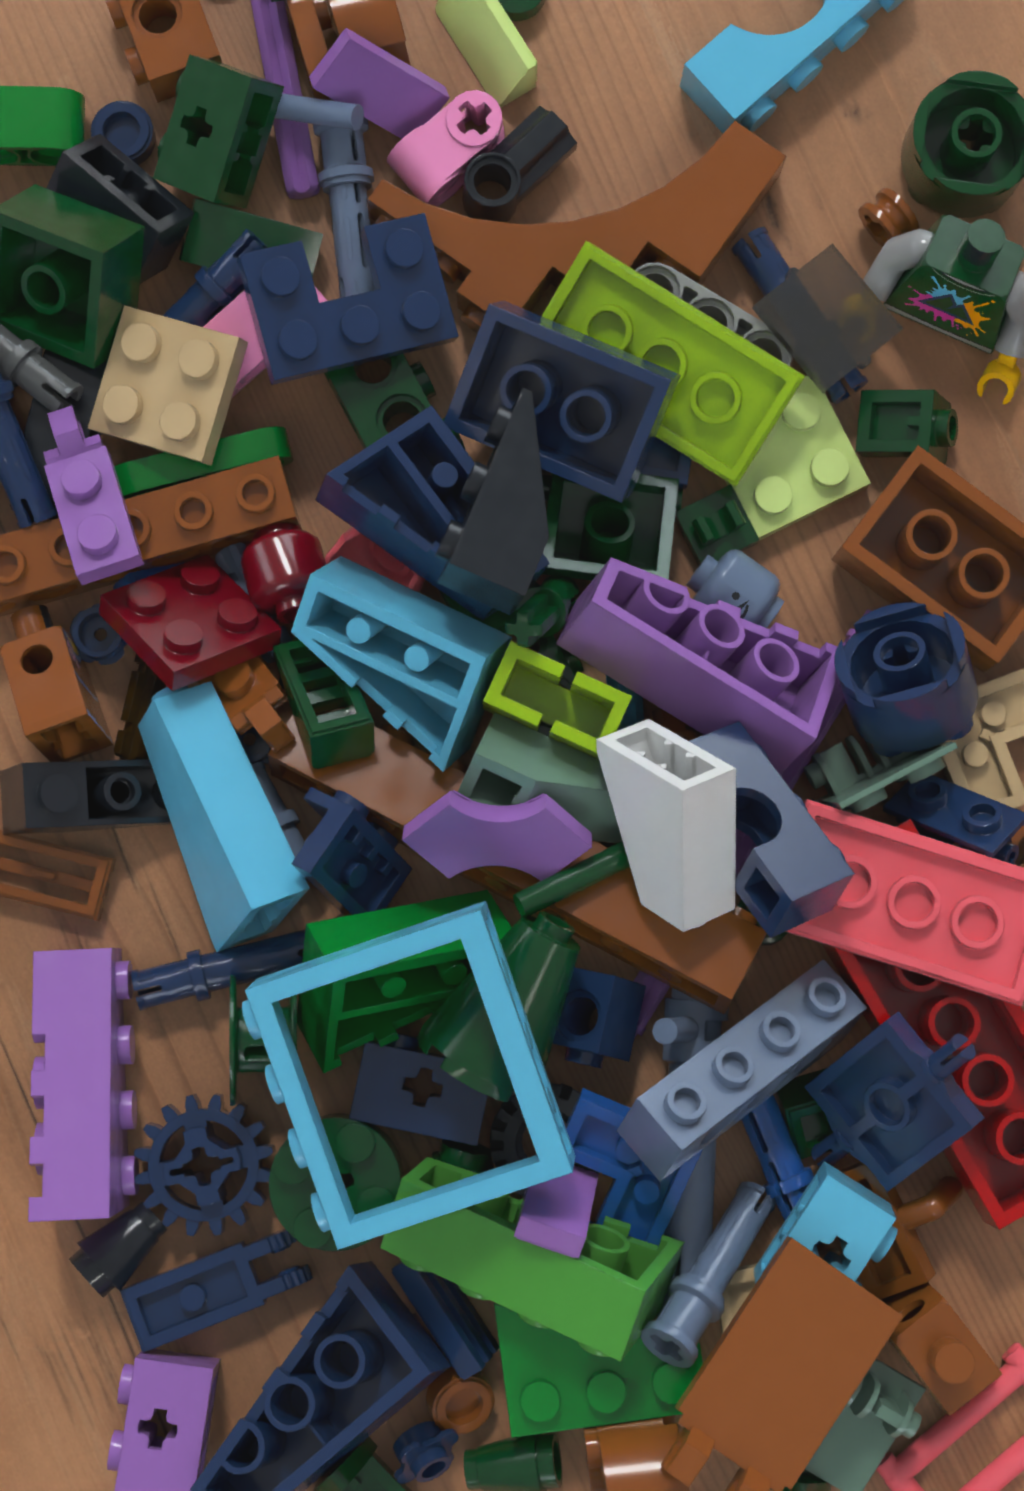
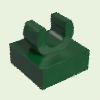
[675,484,759,566]

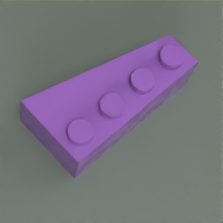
[556,557,837,774]
[28,948,140,1222]

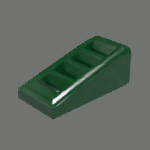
[273,640,375,769]

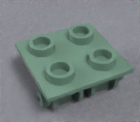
[803,735,958,814]
[805,1359,926,1491]

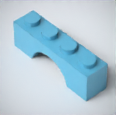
[680,0,904,133]

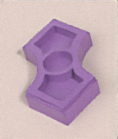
[402,790,592,881]

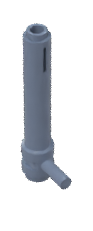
[652,988,729,1318]

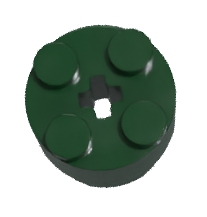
[901,71,1024,218]
[269,1113,404,1251]

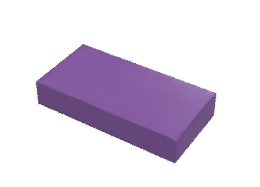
[309,28,450,139]
[514,1154,599,1258]

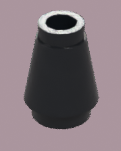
[69,1201,168,1298]

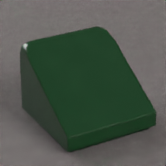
[776,1068,833,1159]

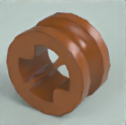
[858,188,920,247]

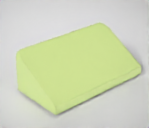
[435,0,537,107]

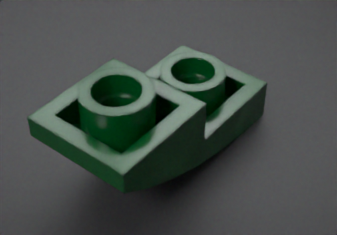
[179,198,323,277]

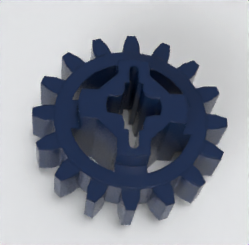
[134,1093,276,1236]

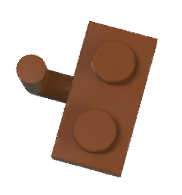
[839,1162,963,1299]

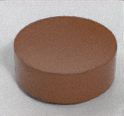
[426,1366,495,1435]

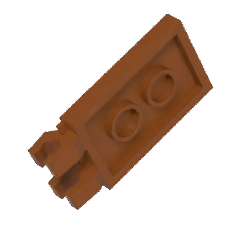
[660,1236,903,1491]

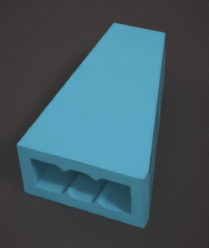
[138,681,310,952]

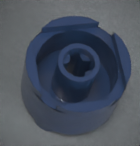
[834,602,978,757]

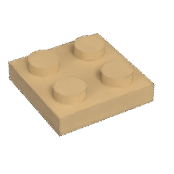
[88,305,248,466]

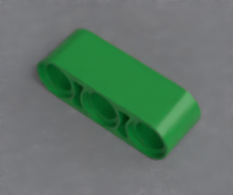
[0,86,85,166]

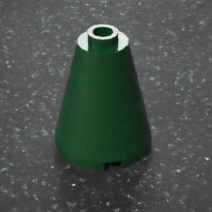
[416,911,580,1103]

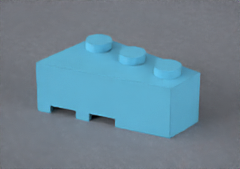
[291,556,512,772]

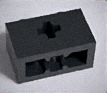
[46,134,195,284]

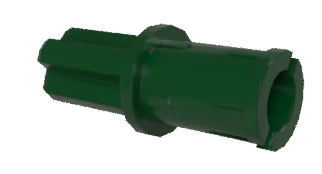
[505,575,579,648]

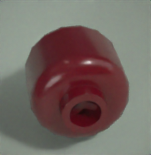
[241,523,326,624]

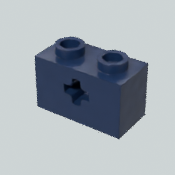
[349,1033,487,1146]

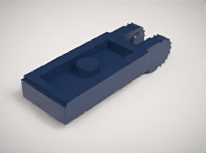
[120,1229,313,1352]

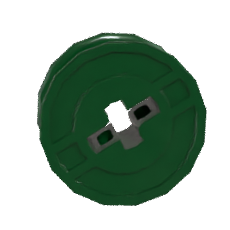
[229,975,297,1106]

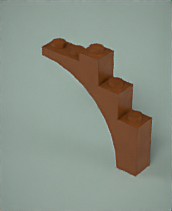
[368,121,787,334]

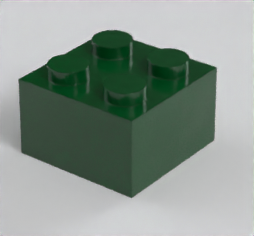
[0,184,145,369]

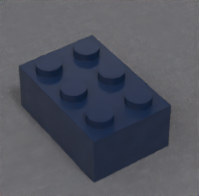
[444,301,681,502]

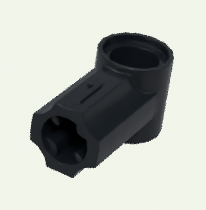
[462,106,577,222]

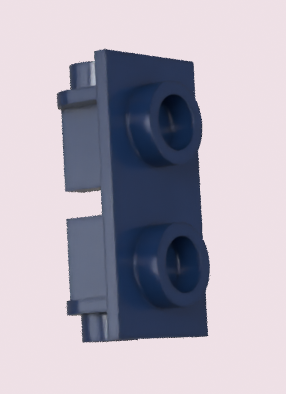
[883,775,1024,864]

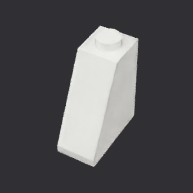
[596,719,736,932]

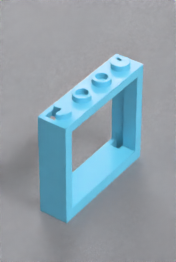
[242,901,576,1250]

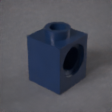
[553,968,646,1069]

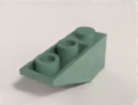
[458,712,622,844]

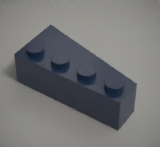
[190,1261,452,1491]

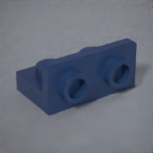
[291,787,412,916]

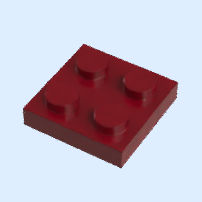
[99,554,282,691]

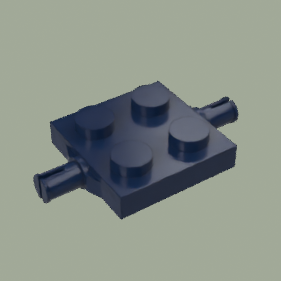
[805,1011,985,1192]

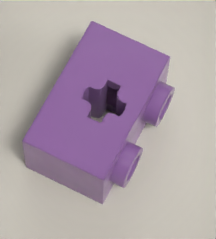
[107,1349,221,1491]

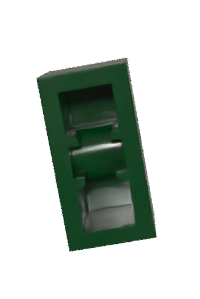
[153,54,284,209]

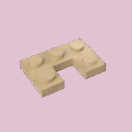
[941,668,1024,808]

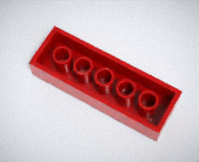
[822,819,1024,1230]

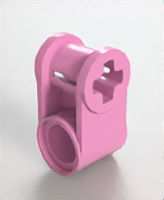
[387,90,505,207]

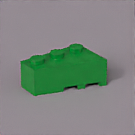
[297,890,512,1074]
[494,1302,703,1438]

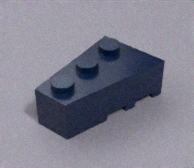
[315,405,550,621]

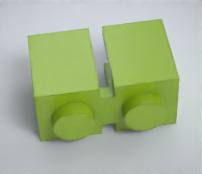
[483,641,632,760]

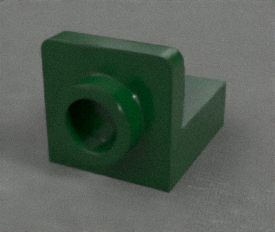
[855,390,958,465]

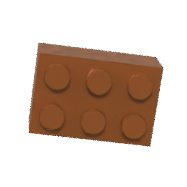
[831,445,1024,672]

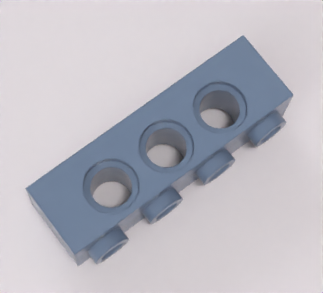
[617,959,868,1182]

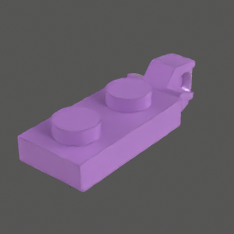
[43,406,144,585]

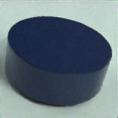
[91,101,156,165]

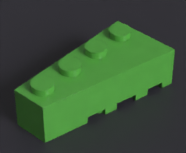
[380,1157,685,1362]

